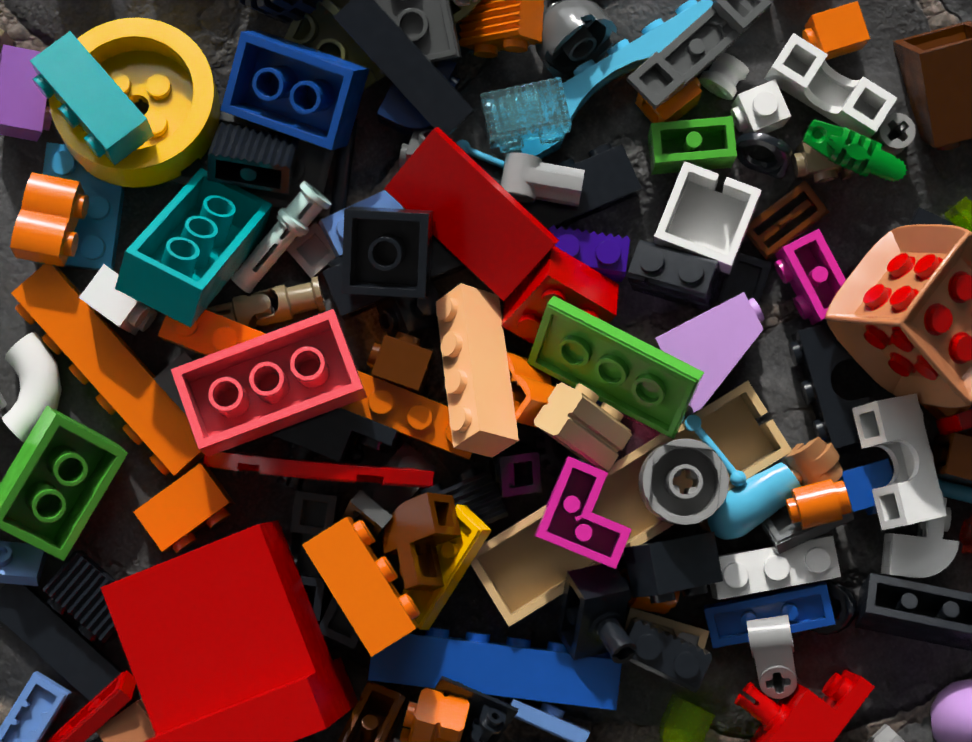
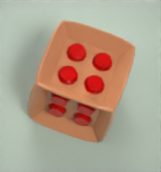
[825,224,972,408]

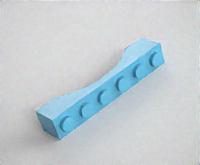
[501,0,713,159]

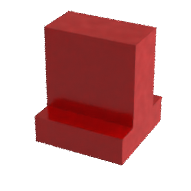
[100,520,358,742]

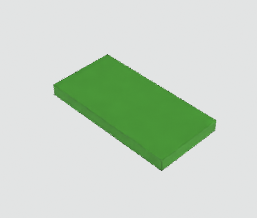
[527,295,704,439]

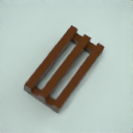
[745,180,830,261]

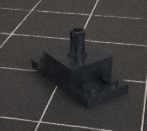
[269,408,401,491]

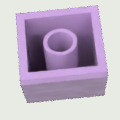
[650,292,764,417]

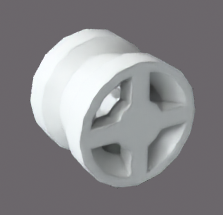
[699,52,749,100]

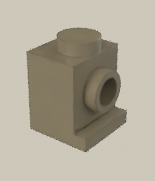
[792,141,856,183]

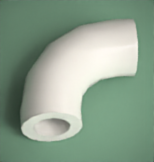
[2,332,62,443]

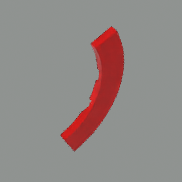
[203,451,434,488]

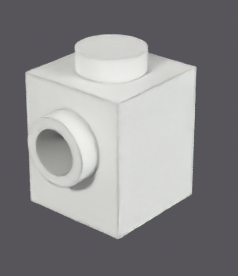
[731,79,791,134]

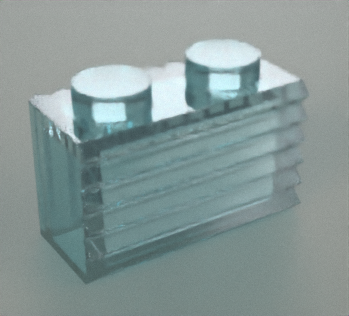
[480,77,572,153]

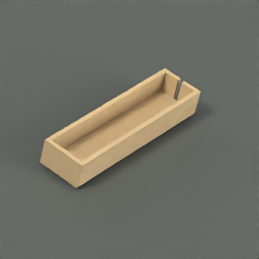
[471,381,792,627]

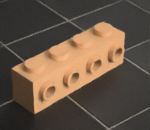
[436,283,519,458]

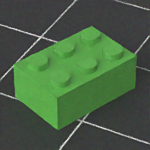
[0,405,128,561]

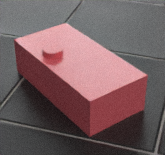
[171,309,367,457]

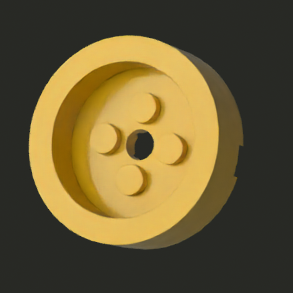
[49,18,220,188]

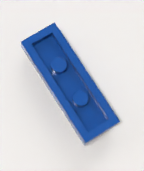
[704,581,836,649]

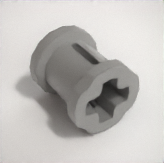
[872,113,916,156]

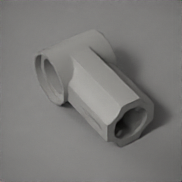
[501,152,585,207]

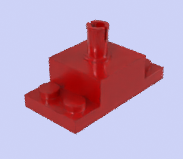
[734,670,875,742]

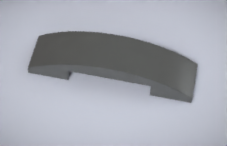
[626,0,772,109]

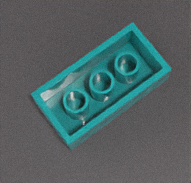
[115,168,273,327]

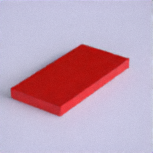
[384,127,559,301]

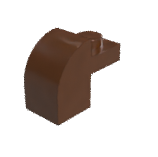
[383,492,462,591]

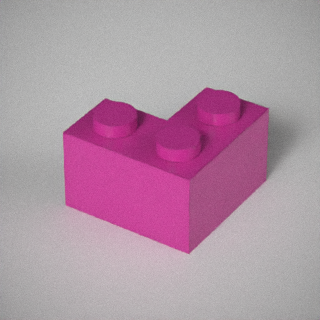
[534,456,632,569]

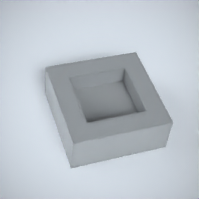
[286,222,336,278]

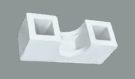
[764,33,897,138]
[852,393,947,530]
[710,536,841,600]

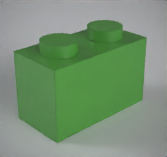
[648,116,737,175]

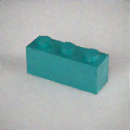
[30,31,154,166]

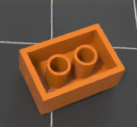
[302,517,421,657]

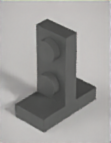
[340,442,437,548]

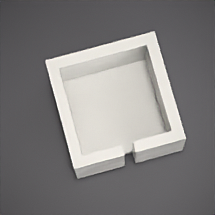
[654,161,762,275]

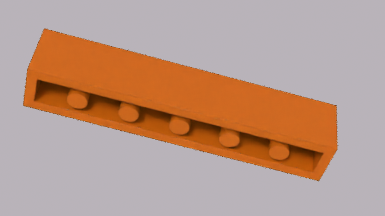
[11,264,204,477]

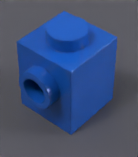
[838,458,894,515]

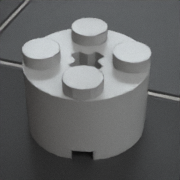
[638,439,729,525]

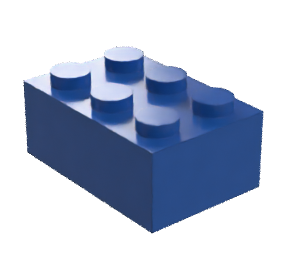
[221,30,370,150]

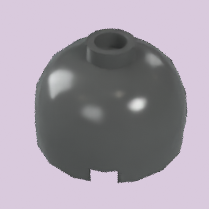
[535,0,617,79]

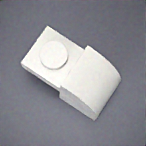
[881,498,960,578]

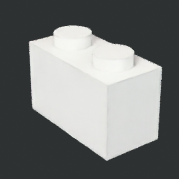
[79,264,157,335]

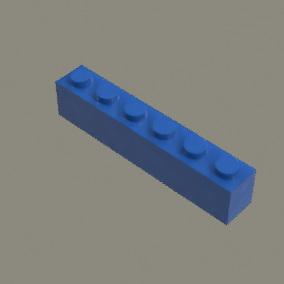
[368,627,622,710]

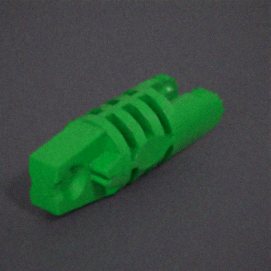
[803,119,907,182]

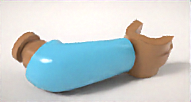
[699,436,843,540]

